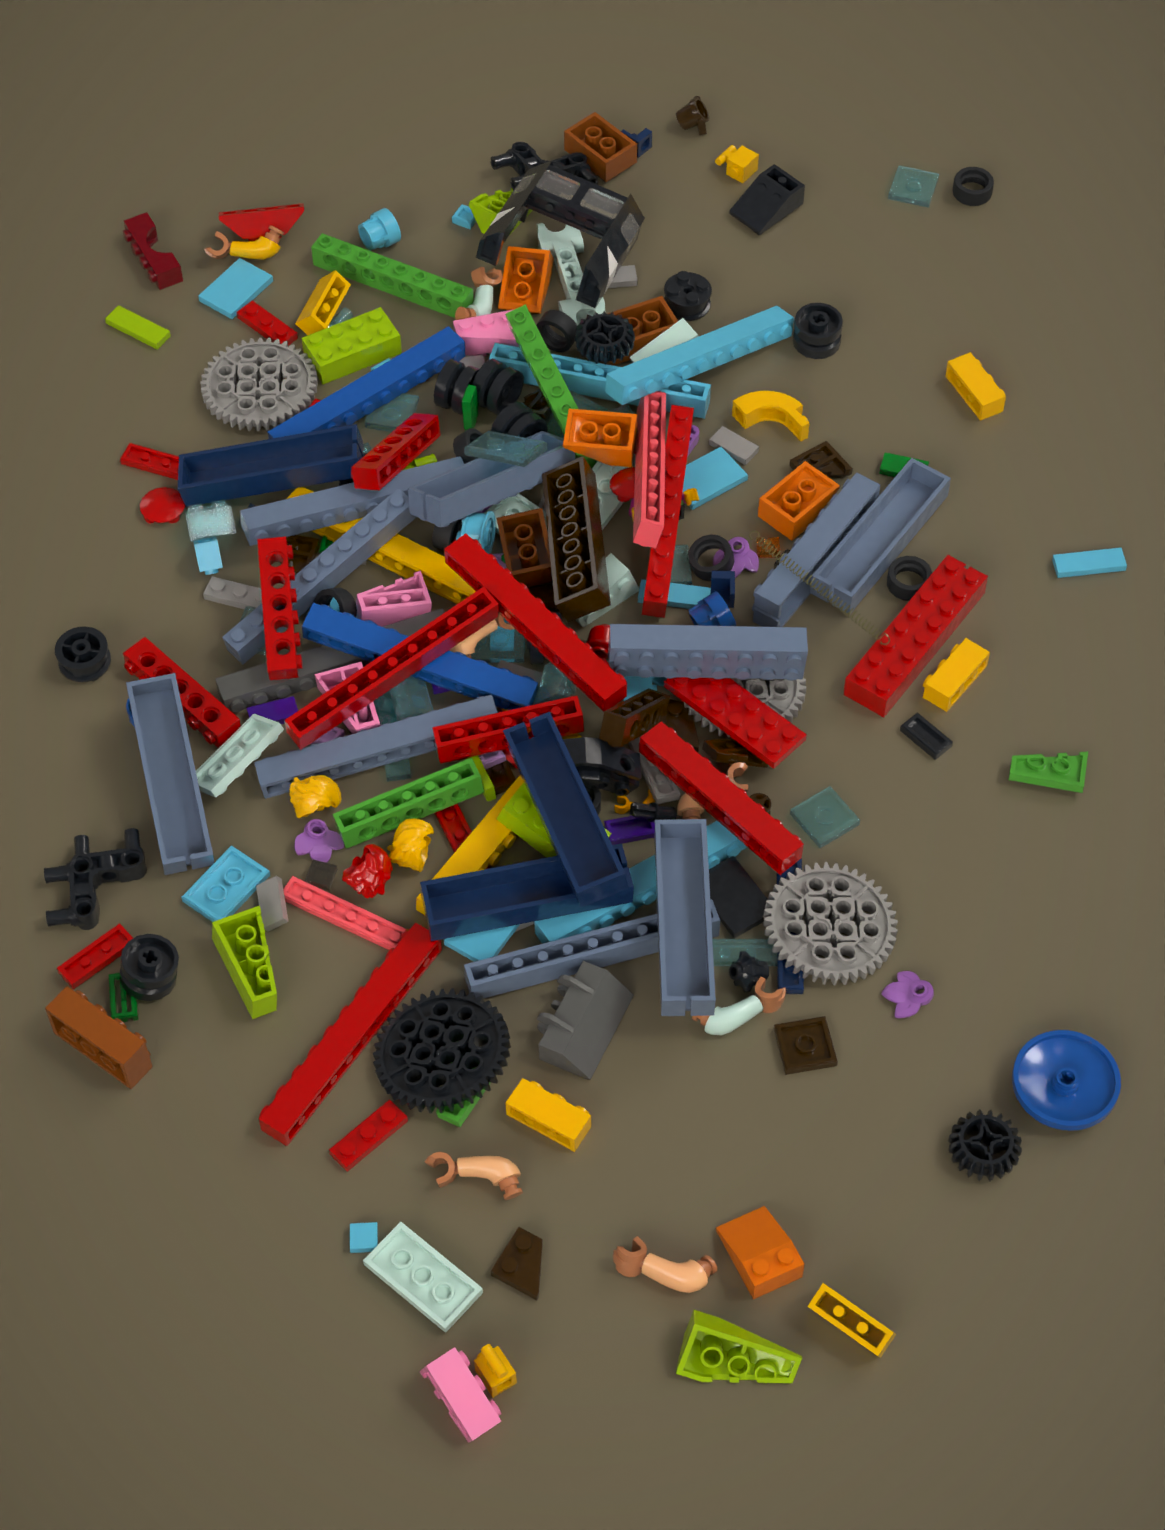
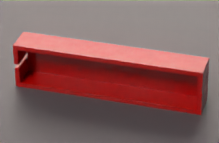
[843,555,988,718]

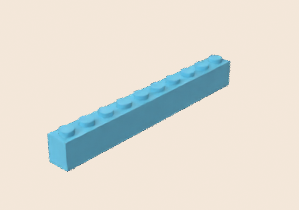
[605,306,794,405]
[489,343,711,419]
[534,821,747,944]

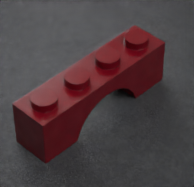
[123,212,183,290]

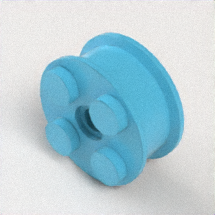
[456,511,496,554]

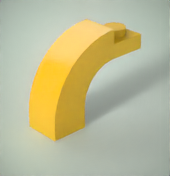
[732,391,810,441]

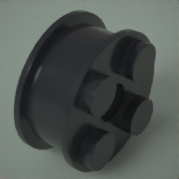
[664,271,712,321]
[55,626,111,682]

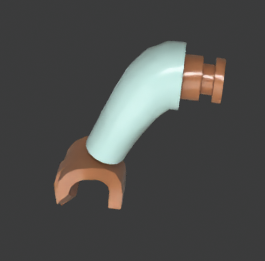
[455,267,503,320]
[692,977,786,1035]

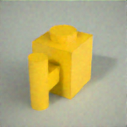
[715,145,759,183]
[474,1344,517,1398]

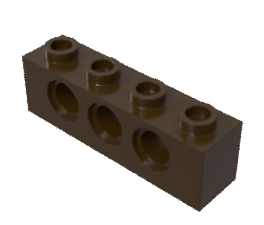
[599,688,670,747]

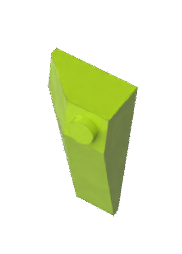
[469,188,533,234]

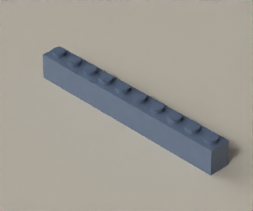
[240,456,464,546]
[222,488,416,665]
[254,695,497,799]
[464,899,720,999]

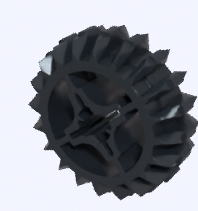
[575,311,635,365]
[948,1109,1022,1181]

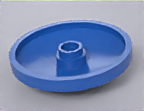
[1012,1030,1121,1131]

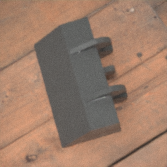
[537,961,634,1080]

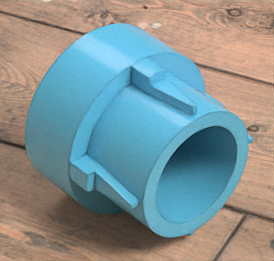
[358,208,401,251]

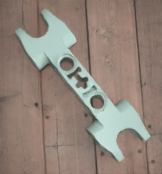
[537,223,605,325]

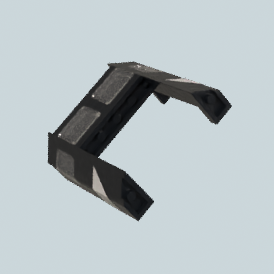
[476,161,645,308]

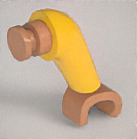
[204,225,284,260]

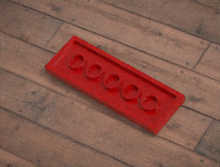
[664,677,807,769]

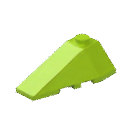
[676,1310,802,1383]

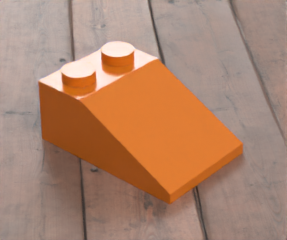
[498,246,554,314]
[563,408,637,467]
[758,461,840,541]
[716,1206,805,1300]

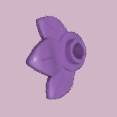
[713,537,759,578]
[294,819,344,865]
[881,971,934,1018]

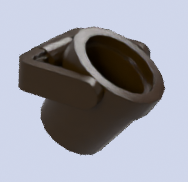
[676,96,709,135]

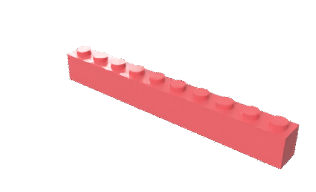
[633,391,666,548]

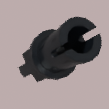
[629,802,677,822]

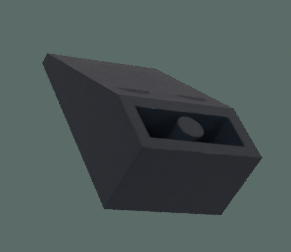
[729,164,805,235]

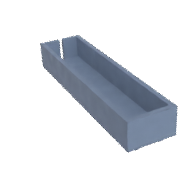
[408,431,575,527]
[810,458,951,614]
[752,472,880,627]
[608,624,808,681]
[126,673,214,875]
[654,819,716,1016]

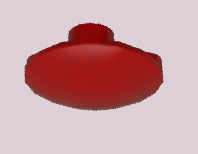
[610,467,635,502]
[140,487,185,523]

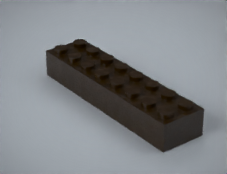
[542,456,611,623]

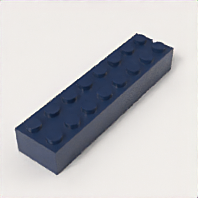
[178,424,364,507]
[503,712,629,908]
[420,843,634,941]

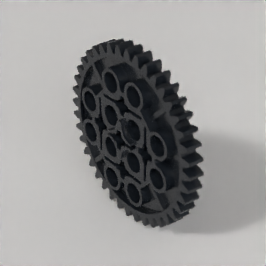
[373,988,511,1113]

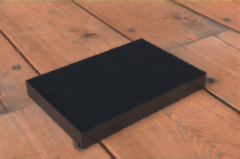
[709,856,768,939]

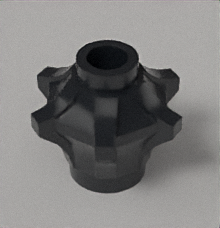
[729,951,769,992]

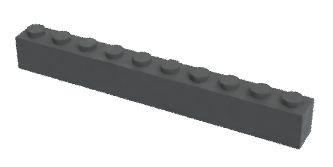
[215,608,445,713]

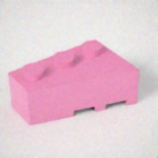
[453,310,519,356]
[356,571,432,627]
[314,662,380,734]
[420,1347,501,1443]

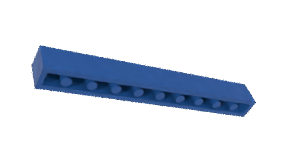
[268,326,466,439]
[302,603,538,710]

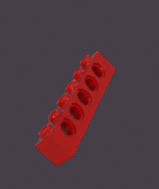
[351,413,441,491]
[257,536,303,680]
[123,637,241,748]
[432,695,584,764]

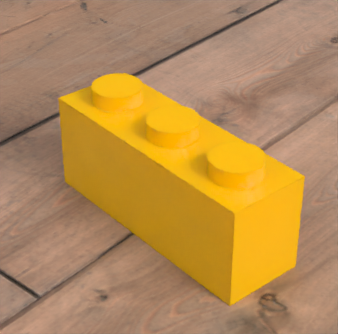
[295,270,351,335]
[945,352,1006,421]
[923,638,990,712]
[506,1078,591,1152]
[807,1283,896,1358]

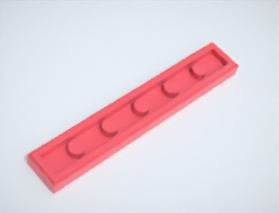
[283,876,406,950]

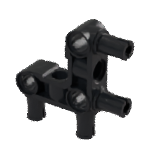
[490,142,598,196]
[44,828,147,930]

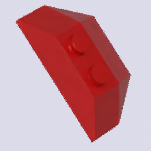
[219,203,304,241]

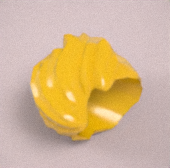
[289,775,342,818]
[387,818,434,872]

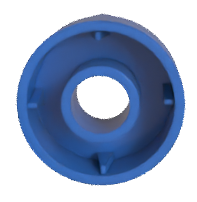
[688,591,737,626]

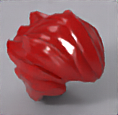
[342,844,393,898]

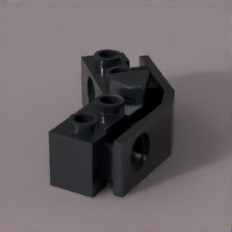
[563,737,642,796]

